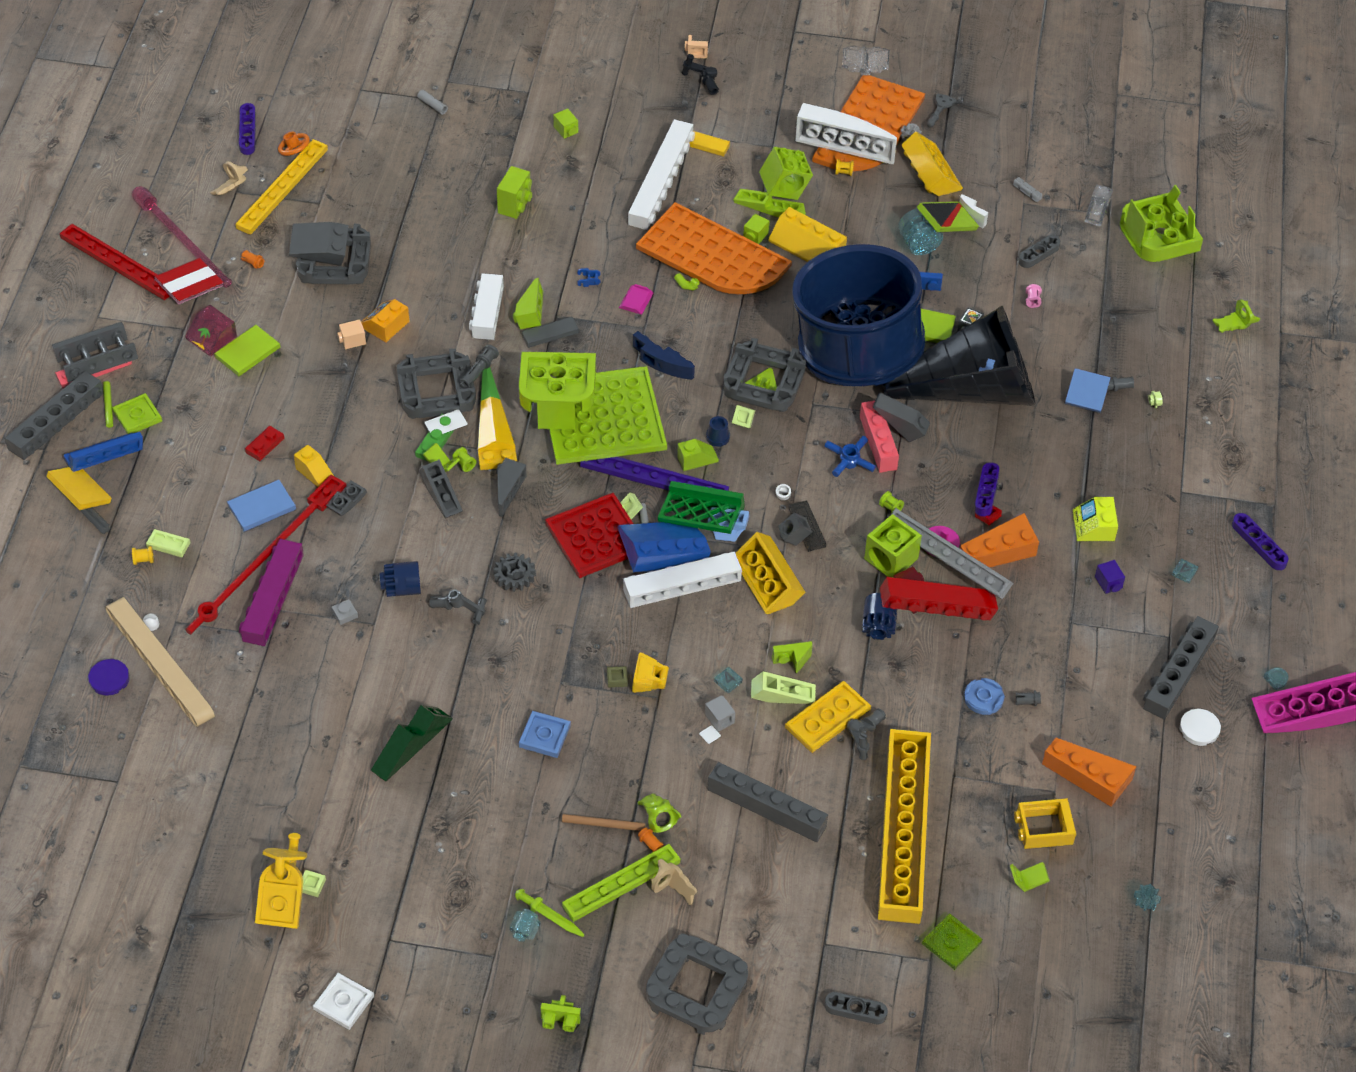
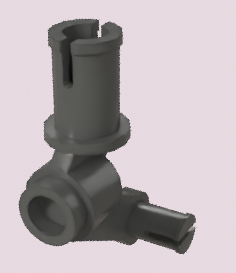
[429,589,487,625]
[847,708,886,760]

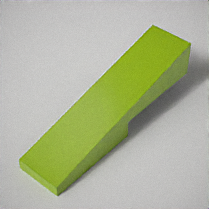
[733,188,806,218]

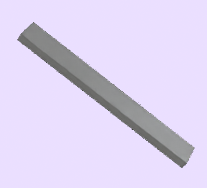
[891,508,1014,600]

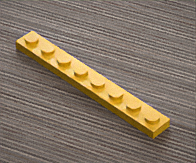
[235,139,328,235]

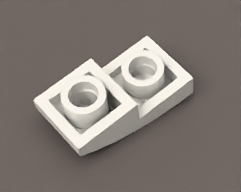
[959,194,988,228]

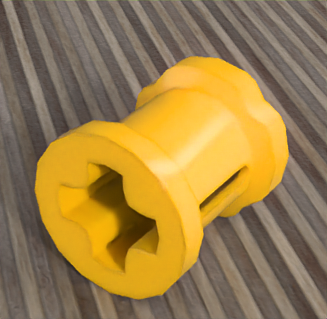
[835,159,854,176]
[132,546,154,565]

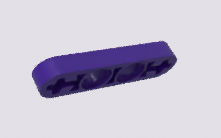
[239,103,256,155]
[975,463,999,516]
[1232,513,1289,570]

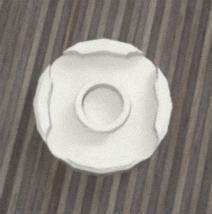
[1179,709,1221,746]

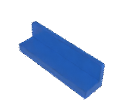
[64,432,143,472]

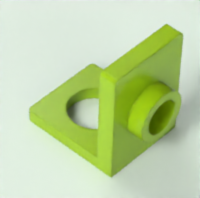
[423,443,460,472]
[1010,862,1050,892]

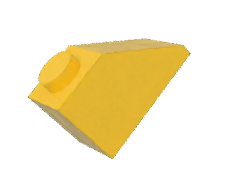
[294,445,334,487]

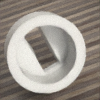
[776,484,791,501]
[143,613,160,631]

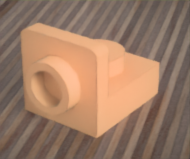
[685,35,708,58]

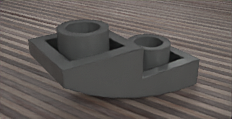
[326,480,367,516]

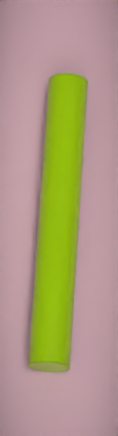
[103,381,113,428]

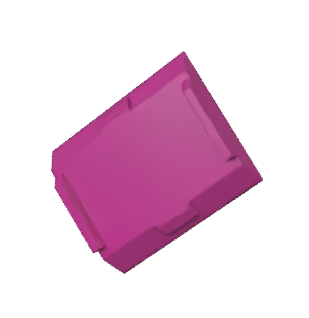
[619,284,653,315]

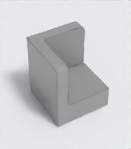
[705,695,735,732]

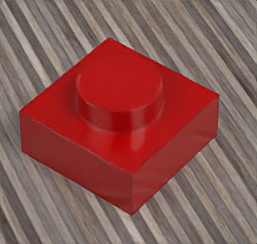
[975,504,1002,525]

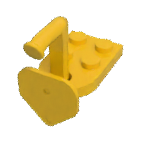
[255,833,308,929]

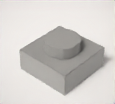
[331,599,358,625]

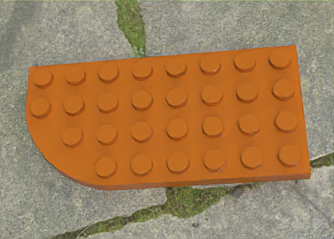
[812,74,925,171]
[636,202,792,294]

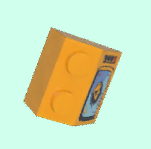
[361,299,410,342]

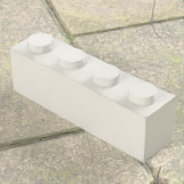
[469,274,504,340]

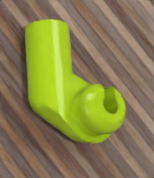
[674,273,700,291]

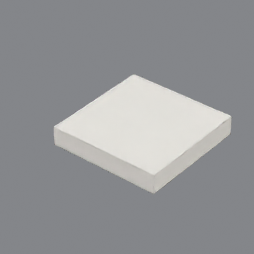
[313,973,374,1030]

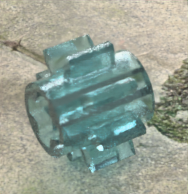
[1134,884,1161,911]

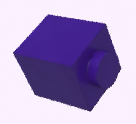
[1095,560,1125,594]

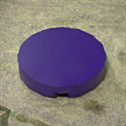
[88,659,130,696]

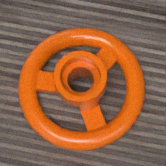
[278,131,310,156]

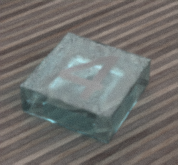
[1172,558,1198,583]
[714,667,743,693]

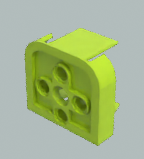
[1119,185,1203,262]
[519,352,596,429]

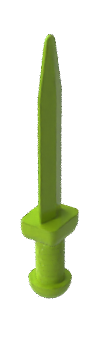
[515,889,584,937]

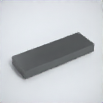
[522,317,579,348]

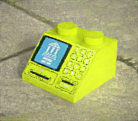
[1073,497,1118,541]

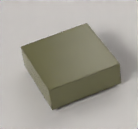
[607,666,628,688]

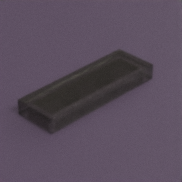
[789,500,826,552]

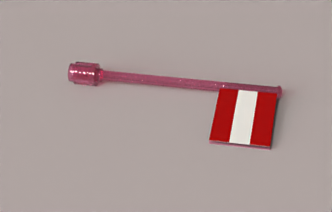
[132,186,232,304]

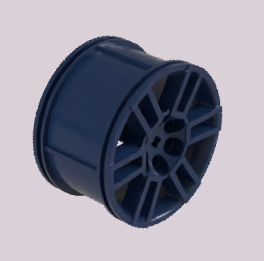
[792,244,925,386]

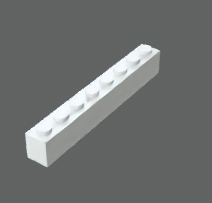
[628,119,695,230]

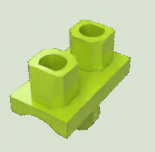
[541,995,581,1032]

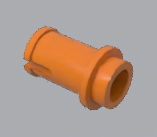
[241,250,265,269]
[638,827,664,852]

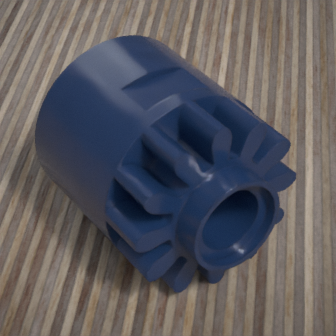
[380,561,421,597]
[862,593,897,640]

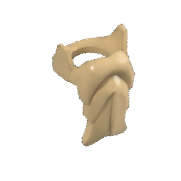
[210,161,248,196]
[650,859,697,905]

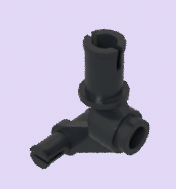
[681,54,719,95]

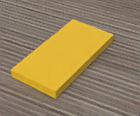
[785,681,871,753]

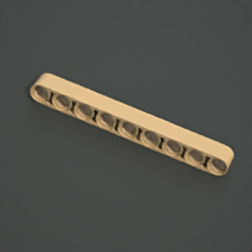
[105,597,215,727]

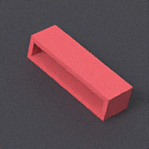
[860,400,899,473]

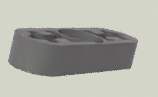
[1018,235,1061,268]
[825,992,888,1024]

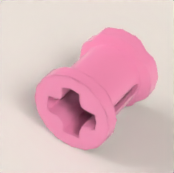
[1026,284,1042,308]

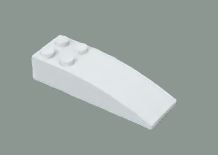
[795,103,897,165]

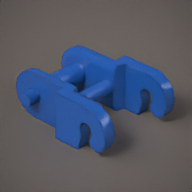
[577,268,601,287]

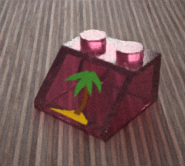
[185,305,237,357]

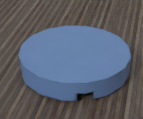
[964,678,1005,715]

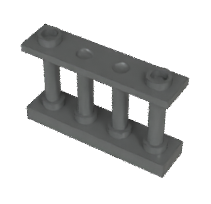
[52,322,138,382]

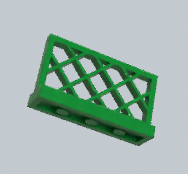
[658,481,745,534]

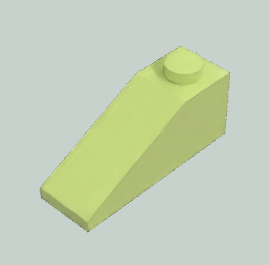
[751,671,816,704]

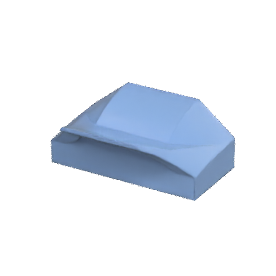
[708,507,749,542]

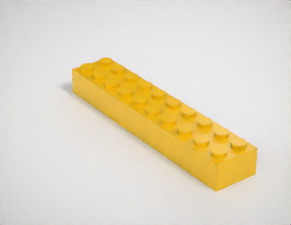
[878,729,931,924]

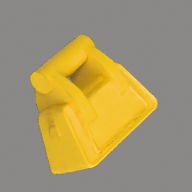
[632,652,669,693]

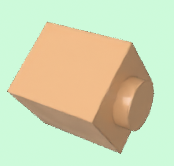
[337,320,366,349]

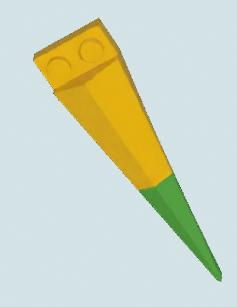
[478,367,517,470]

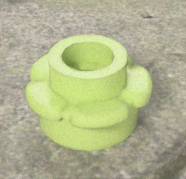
[1148,391,1163,408]

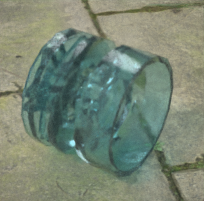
[898,209,943,255]

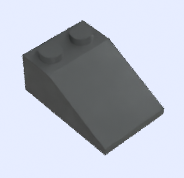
[289,222,349,266]

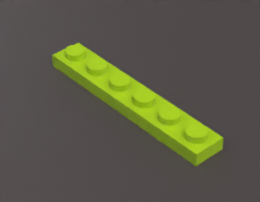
[562,844,681,922]

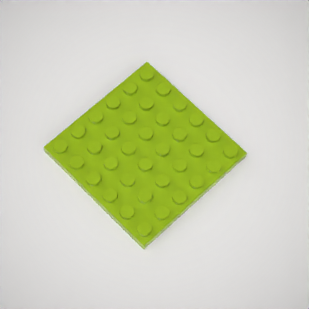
[549,366,667,465]

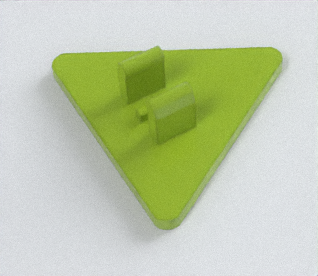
[745,368,777,391]

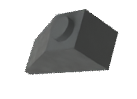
[873,393,930,442]
[496,458,527,517]
[419,459,463,519]

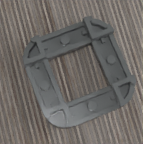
[296,223,371,284]
[723,338,806,412]
[397,348,476,419]
[646,934,748,1035]

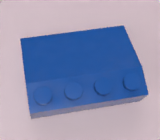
[618,522,711,572]

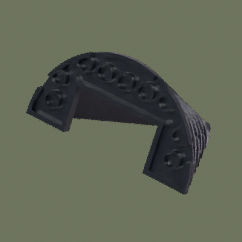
[883,306,1036,406]

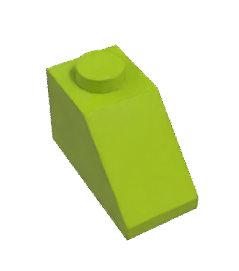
[677,439,719,471]

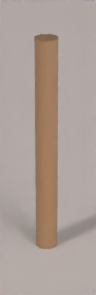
[562,814,645,831]

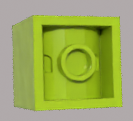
[759,147,813,200]
[864,514,922,577]

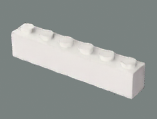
[623,552,742,608]

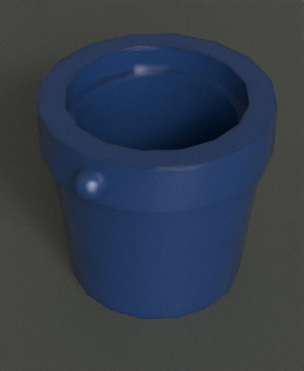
[706,416,730,447]

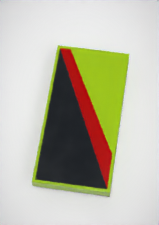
[917,202,979,232]

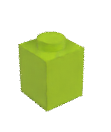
[553,109,578,139]
[743,214,770,244]

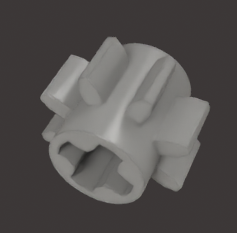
[900,123,922,142]

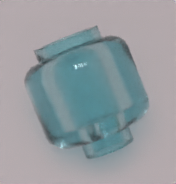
[509,908,541,942]

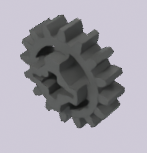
[493,553,536,592]

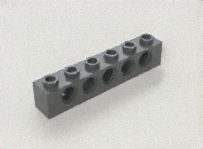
[5,371,103,460]
[1143,616,1219,720]

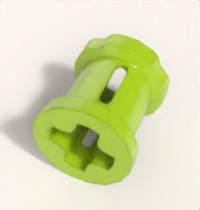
[452,447,477,472]
[879,491,904,513]

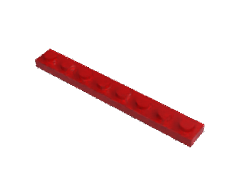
[60,224,170,301]

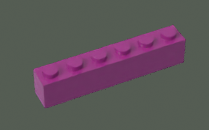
[239,539,304,646]

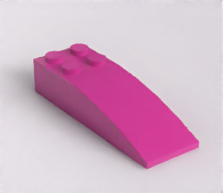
[1252,672,1356,733]

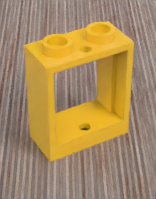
[1014,798,1076,849]

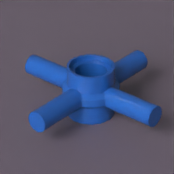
[824,436,876,477]

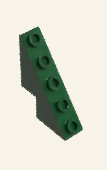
[371,705,453,782]

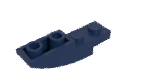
[633,331,695,380]

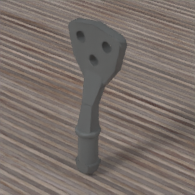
[927,93,956,127]

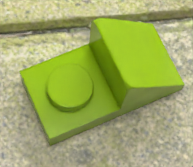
[772,641,813,674]

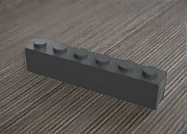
[708,762,828,842]

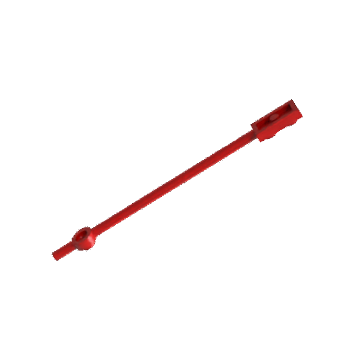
[185,475,346,635]

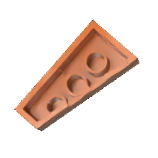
[960,513,1039,568]
[1042,738,1137,807]

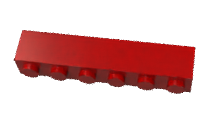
[879,577,998,621]

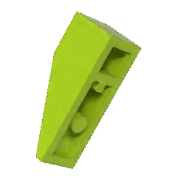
[513,278,544,330]

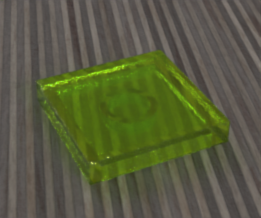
[922,913,983,970]

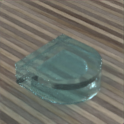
[1263,668,1289,691]

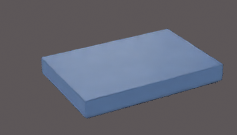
[227,480,296,531]

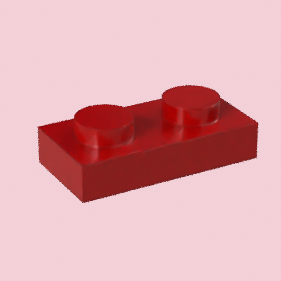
[245,425,285,461]

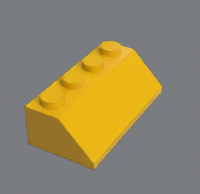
[902,131,963,196]
[769,207,847,262]
[735,532,806,614]

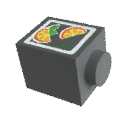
[957,307,984,332]

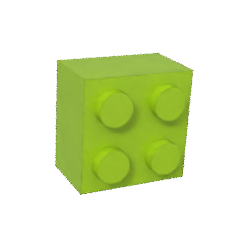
[497,166,532,219]

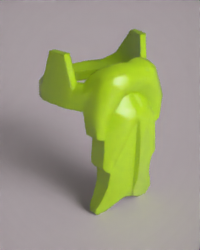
[1212,299,1260,333]
[637,794,681,833]

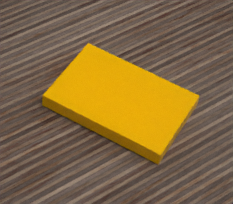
[46,467,112,510]

